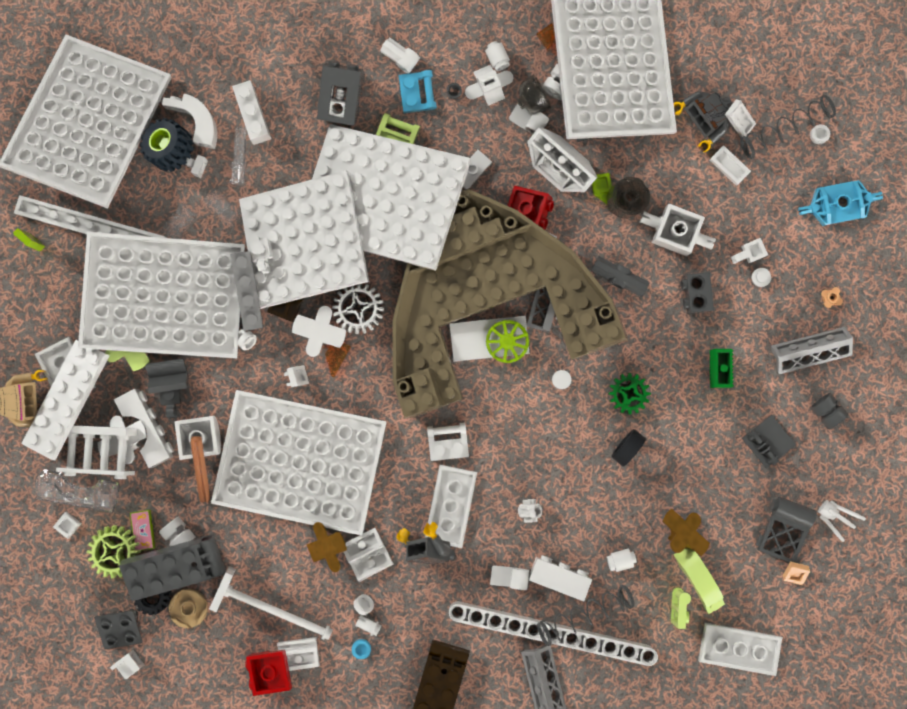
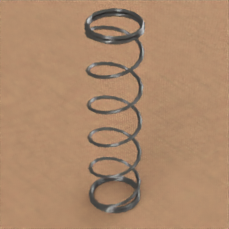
[740,95,836,159]
[537,585,634,646]

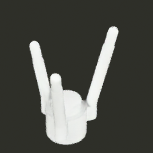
[818,500,866,542]

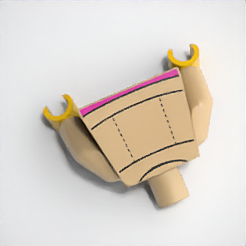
[0,370,48,427]

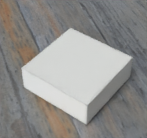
[53,512,82,539]

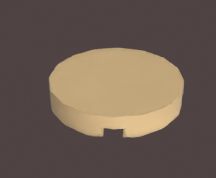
[168,589,208,628]

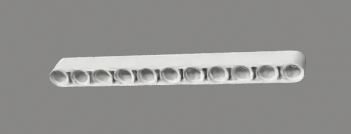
[449,601,658,666]

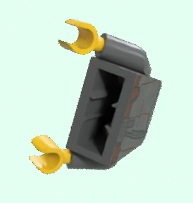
[674,91,732,153]
[396,522,455,564]

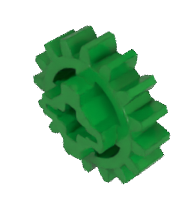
[608,373,651,415]

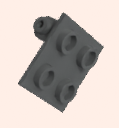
[742,415,796,469]
[94,608,143,650]

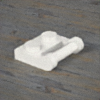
[427,422,469,461]

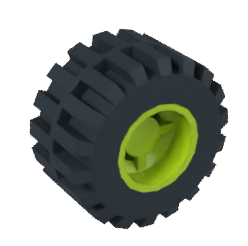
[140,118,194,172]

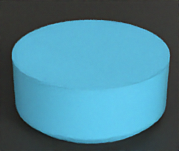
[351,639,371,659]

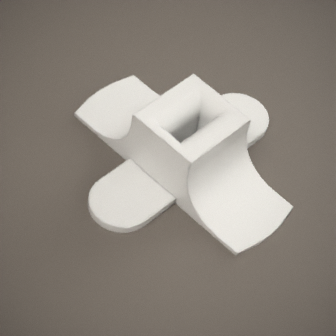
[465,59,513,111]
[292,306,346,357]
[97,416,146,465]

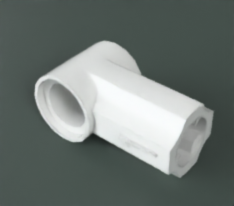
[380,37,420,74]

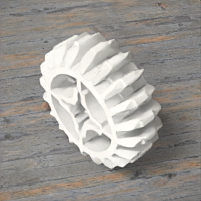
[332,284,384,334]

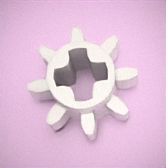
[518,499,542,523]

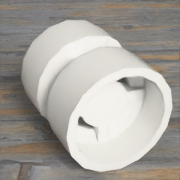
[542,64,562,100]
[159,516,196,546]

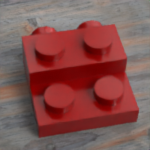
[507,185,554,230]
[245,649,292,696]

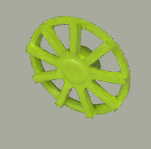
[486,320,529,363]

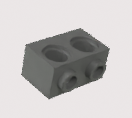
[681,272,714,314]

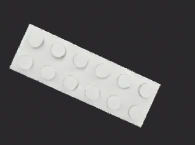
[21,340,109,460]

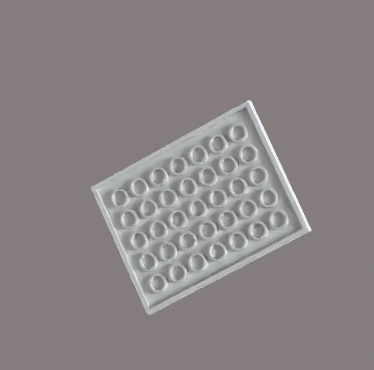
[551,0,677,139]
[0,35,172,209]
[312,124,471,271]
[78,232,245,359]
[211,390,387,535]

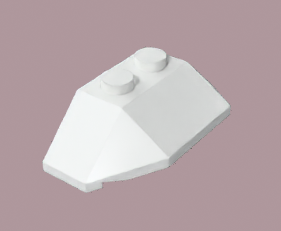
[528,127,597,192]

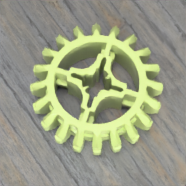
[86,525,141,578]

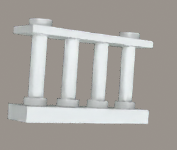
[56,425,137,479]

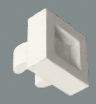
[185,155,208,178]
[284,365,309,387]

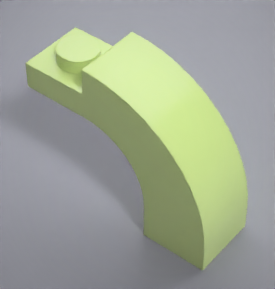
[674,548,725,614]

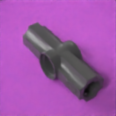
[591,256,650,297]

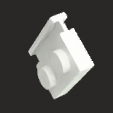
[277,637,320,671]

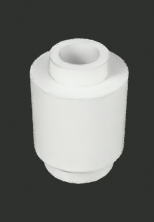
[485,41,510,71]
[606,548,637,572]

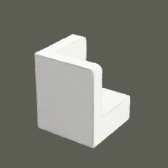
[110,650,144,679]

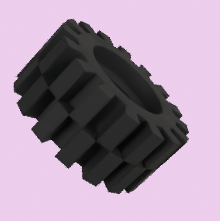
[134,591,171,615]

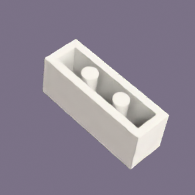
[232,80,271,145]
[529,555,592,601]

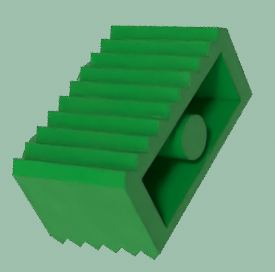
[710,349,734,388]

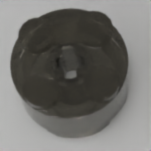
[607,177,650,219]

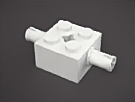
[639,204,716,256]

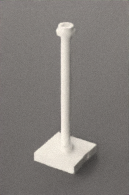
[209,566,333,640]

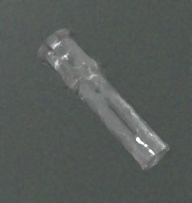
[229,127,248,186]

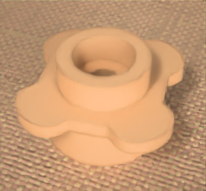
[821,287,843,308]

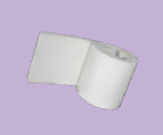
[509,103,549,134]
[490,566,529,590]

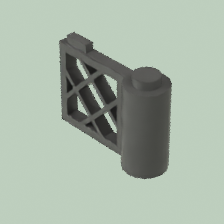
[755,497,817,563]

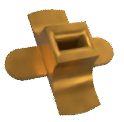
[662,509,710,556]
[306,522,347,573]

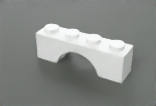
[114,389,174,468]

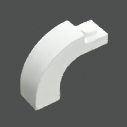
[162,94,217,149]

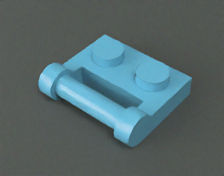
[399,70,437,113]

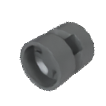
[811,393,848,429]

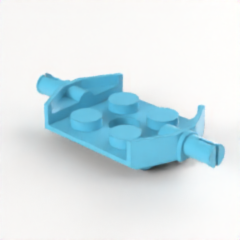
[798,180,883,226]

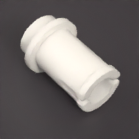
[355,615,382,636]

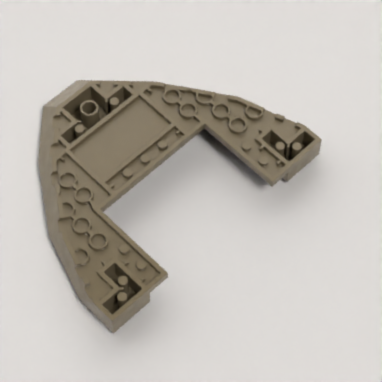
[393,189,628,418]

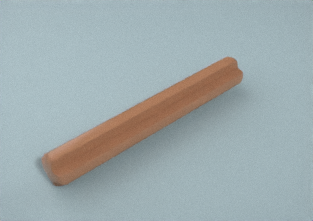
[190,436,210,503]

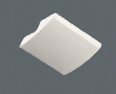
[344,528,394,582]

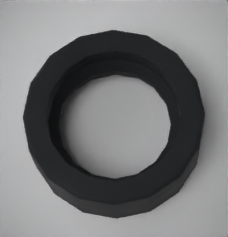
[611,429,646,467]

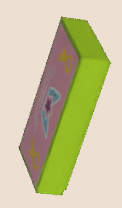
[130,510,156,550]

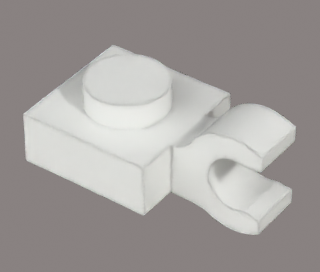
[249,238,273,274]
[730,238,768,264]

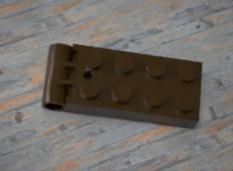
[412,639,470,709]

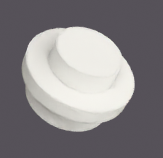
[751,268,771,287]

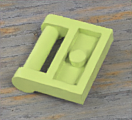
[376,113,420,144]
[671,587,691,629]

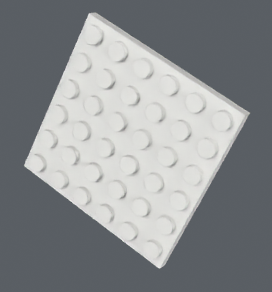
[239,170,369,309]

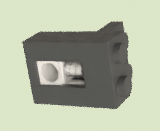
[317,61,365,126]

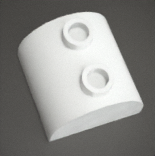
[175,416,221,460]

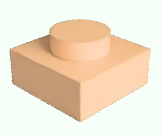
[783,561,810,585]

